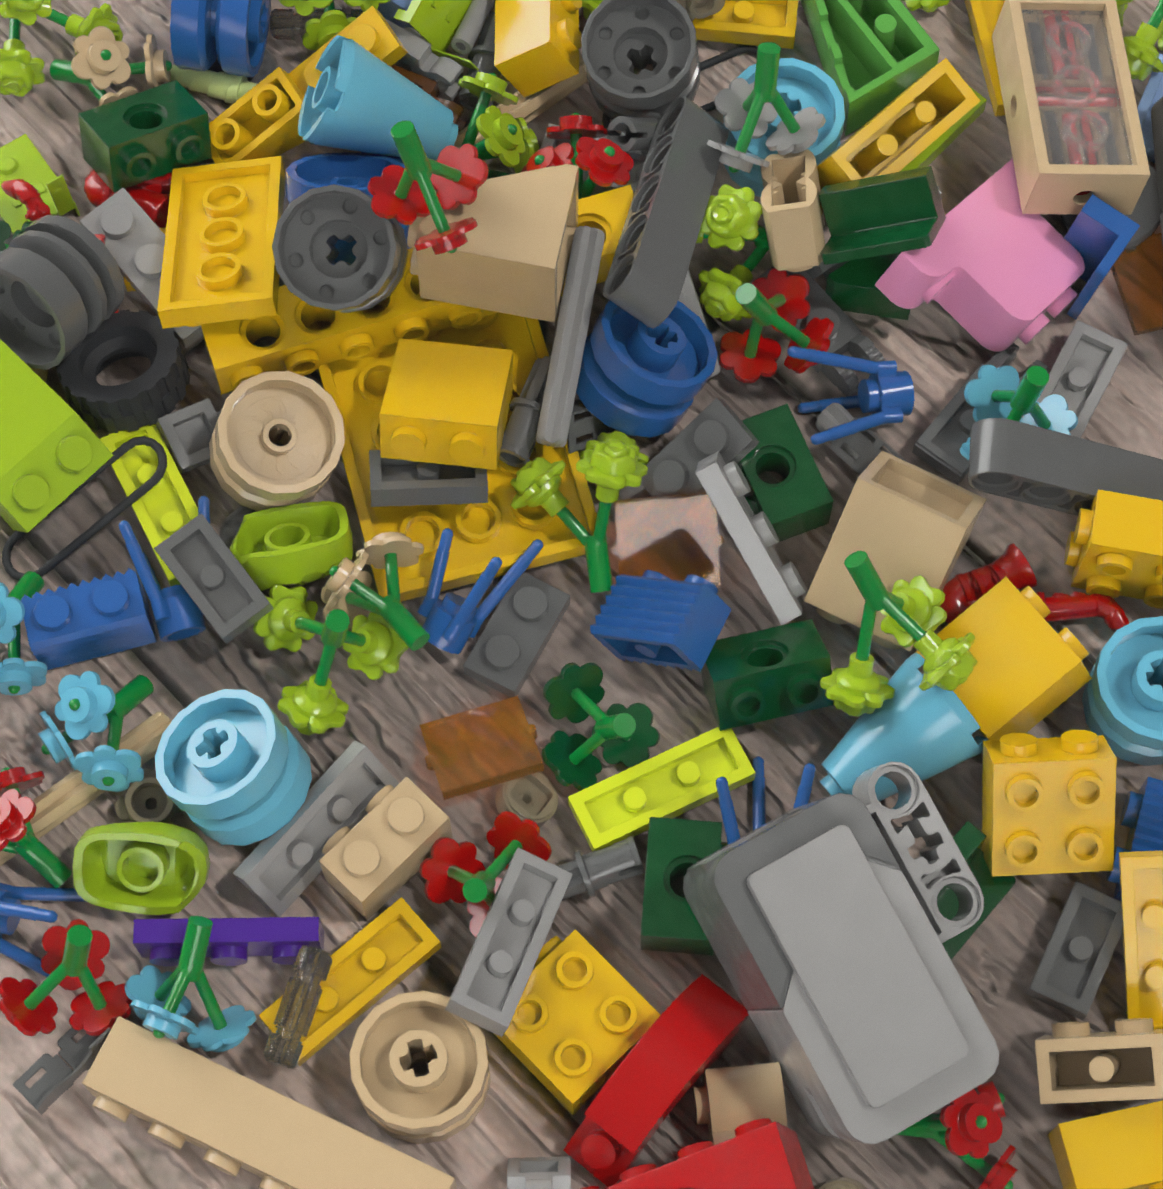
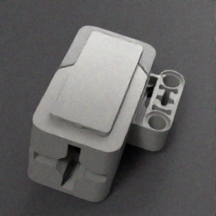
[683,761,999,1144]

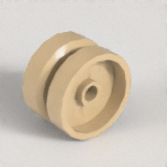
[209,371,345,511]
[349,991,491,1144]

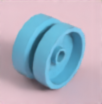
[723,58,845,197]
[1082,616,1163,766]
[155,689,312,846]

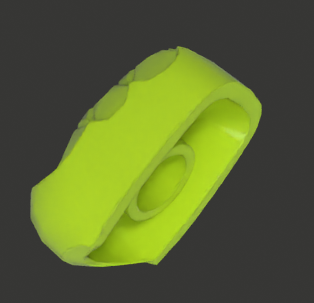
[229,501,353,591]
[72,822,211,915]

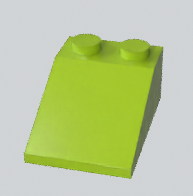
[0,339,114,533]

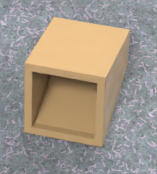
[407,164,579,322]
[804,451,987,652]

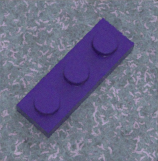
[133,917,324,966]

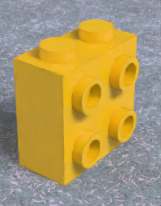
[379,338,513,470]
[1064,489,1163,609]
[916,577,1092,740]
[981,730,1117,877]
[494,929,660,1115]

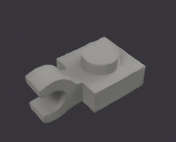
[507,1156,571,1189]

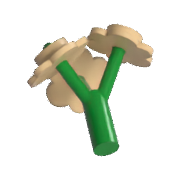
[50,26,172,108]
[321,532,430,651]

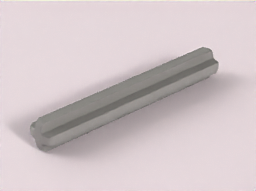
[536,226,605,448]

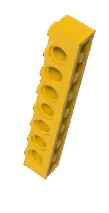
[200,185,634,395]

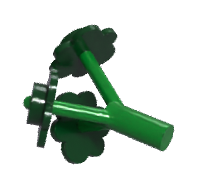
[542,662,660,791]

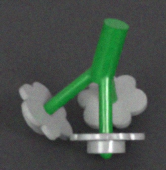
[707,42,826,173]

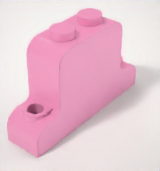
[875,158,1085,352]

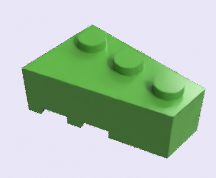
[800,0,940,136]

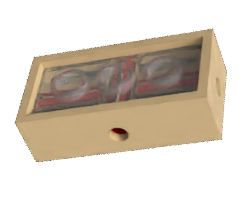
[992,0,1150,215]

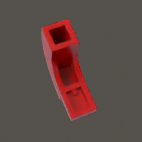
[563,974,749,1187]

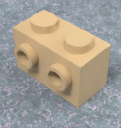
[319,777,453,920]
[1035,1018,1163,1104]

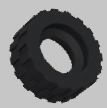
[56,310,190,433]

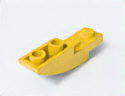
[209,5,408,164]

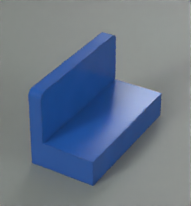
[1064,194,1140,320]

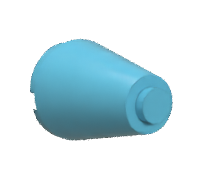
[298,35,458,160]
[819,652,988,802]

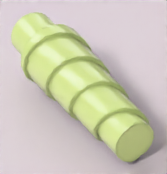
[170,64,258,104]

